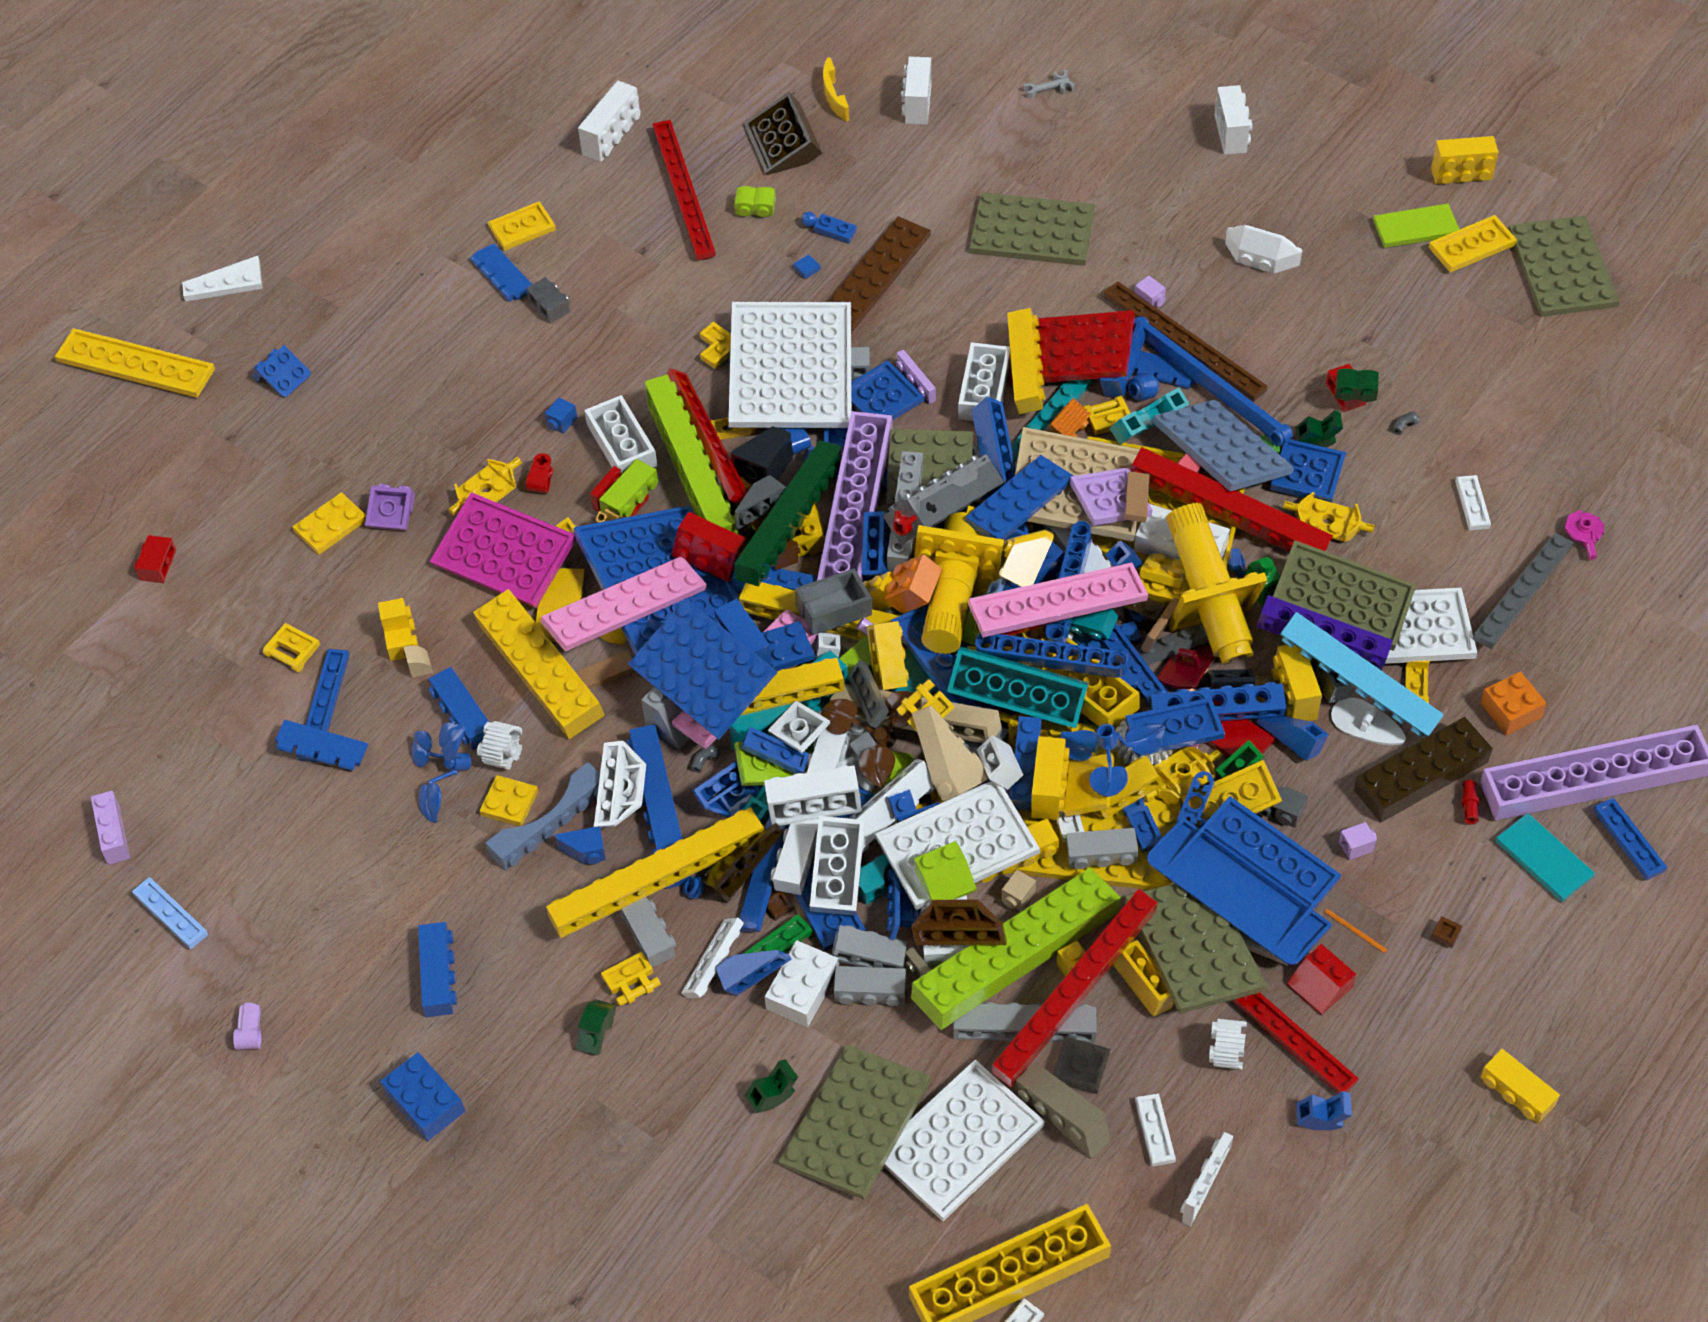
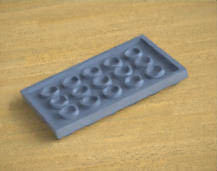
[1152,400,1294,491]

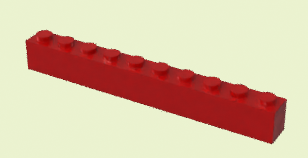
[1130,447,1333,553]
[992,889,1158,1088]

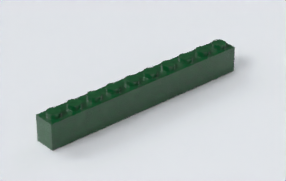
[735,440,842,587]

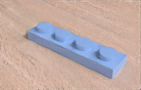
[132,877,208,950]

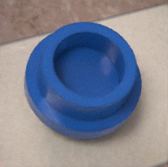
[684,877,704,899]

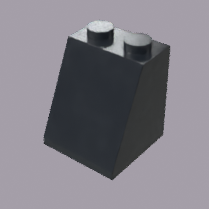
[731,426,793,485]

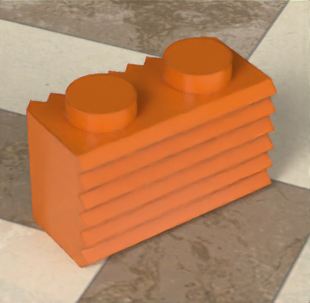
[1044,398,1091,437]

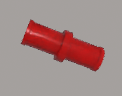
[1461,780,1480,825]

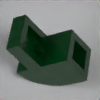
[1295,410,1343,447]
[576,999,617,1055]
[745,1059,798,1113]

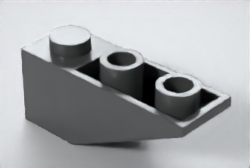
[735,475,786,529]
[1259,787,1308,828]

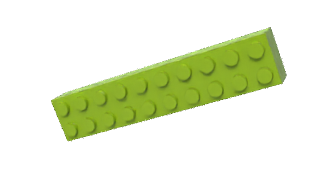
[644,374,739,535]
[911,867,1121,1030]

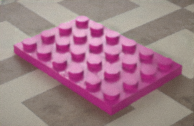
[430,492,576,608]

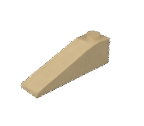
[912,705,989,801]

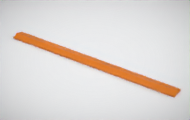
[1325,909,1388,953]

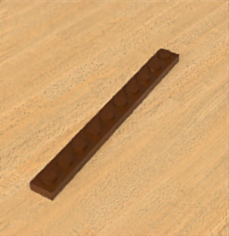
[1104,281,1267,402]

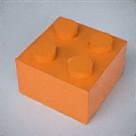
[884,554,942,614]
[1480,671,1547,735]

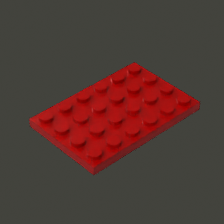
[1008,310,1135,385]

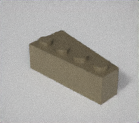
[1016,1062,1111,1159]

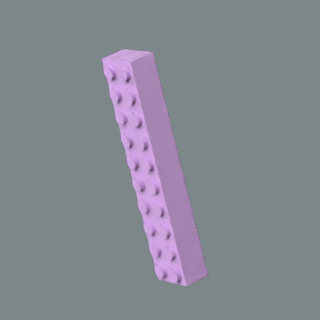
[817,411,893,582]
[1480,725,1708,820]

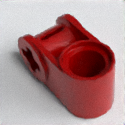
[526,453,553,493]

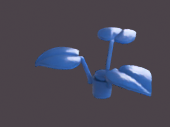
[411,722,471,823]
[1061,724,1165,797]

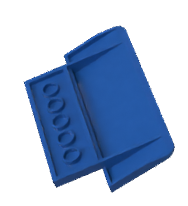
[1147,796,1342,965]

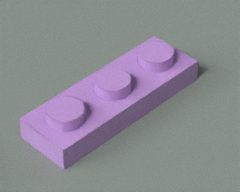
[896,349,936,404]

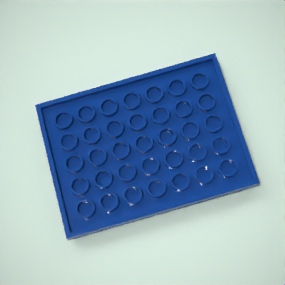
[573,505,749,655]

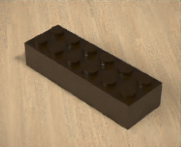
[1354,717,1493,823]

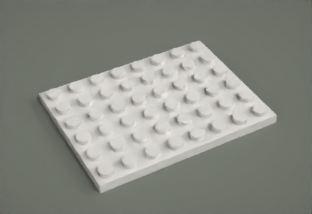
[729,302,851,428]

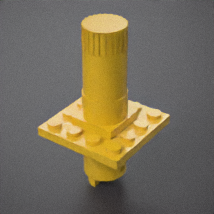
[1166,503,1267,664]
[914,506,1004,654]

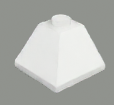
[768,701,830,753]

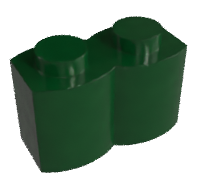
[1335,368,1379,402]

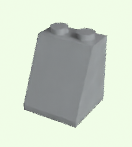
[641,687,690,751]

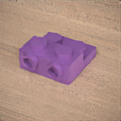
[365,484,415,531]

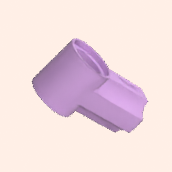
[233,1003,262,1050]

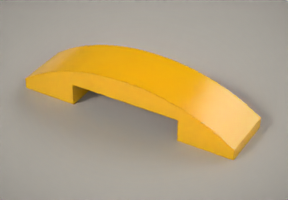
[823,57,849,122]
[1405,660,1429,703]

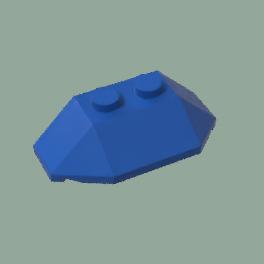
[692,760,764,818]

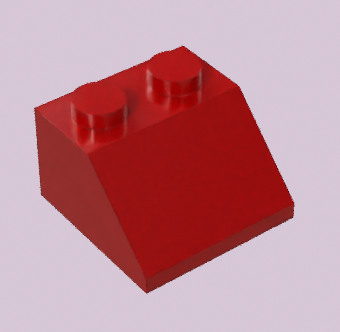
[1287,943,1356,1016]

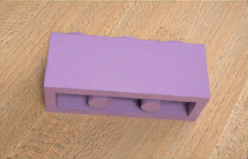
[91,790,130,865]

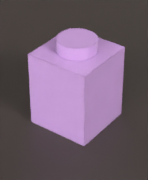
[1135,276,1166,308]
[1339,822,1377,860]

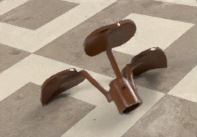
[821,691,922,787]

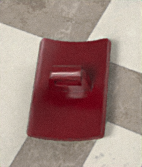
[1157,645,1216,689]

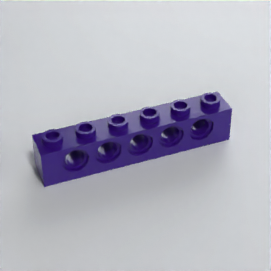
[1256,595,1393,671]

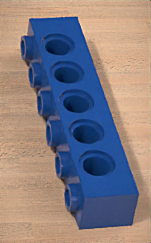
[1149,682,1286,721]

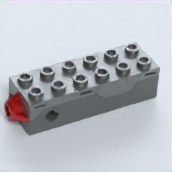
[883,454,1004,545]

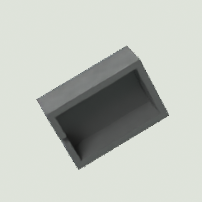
[795,568,872,635]

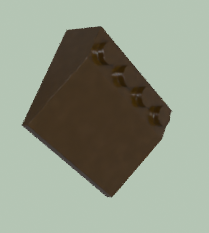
[744,92,823,175]

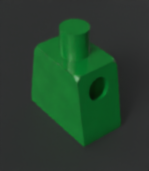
[1244,557,1281,609]

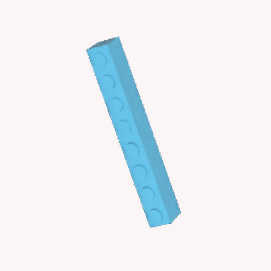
[1280,612,1444,737]

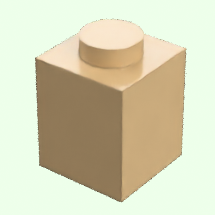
[1002,870,1036,912]

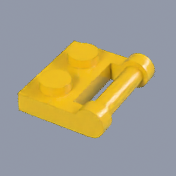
[1083,396,1130,435]
[263,623,320,672]

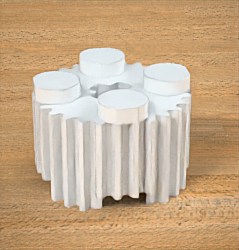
[477,721,522,770]
[1209,1019,1247,1070]

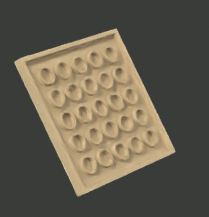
[1015,427,1140,541]

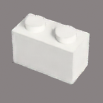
[977,735,1023,790]

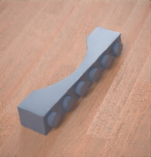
[485,762,600,871]

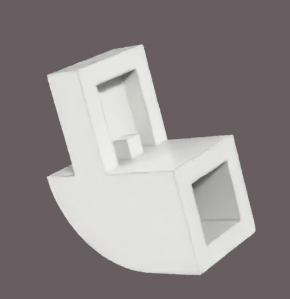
[813,632,840,662]

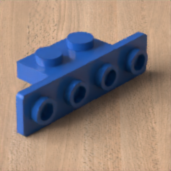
[886,869,919,940]

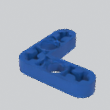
[1176,771,1214,829]

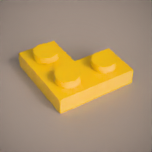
[700,322,731,369]

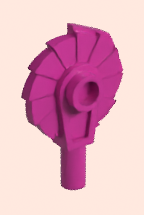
[1565,510,1604,560]

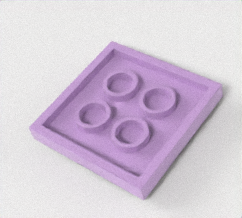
[1069,468,1153,526]

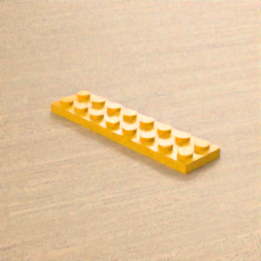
[55,328,215,398]

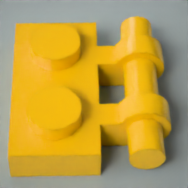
[896,679,955,733]
[601,951,661,1007]

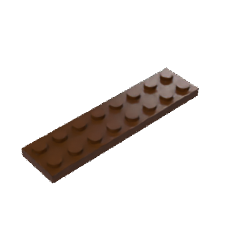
[828,216,931,334]

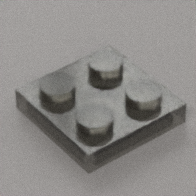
[1053,1036,1111,1094]

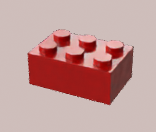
[671,512,746,582]

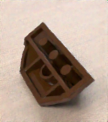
[911,899,1007,945]

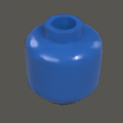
[1128,373,1159,401]

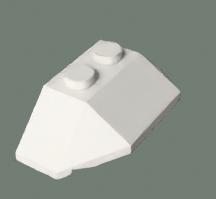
[1225,225,1302,273]
[594,741,646,828]

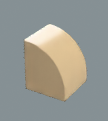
[404,646,433,678]

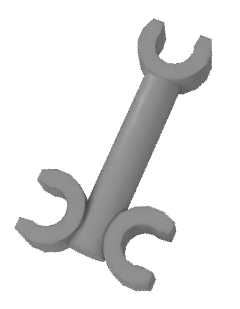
[1024,69,1074,98]

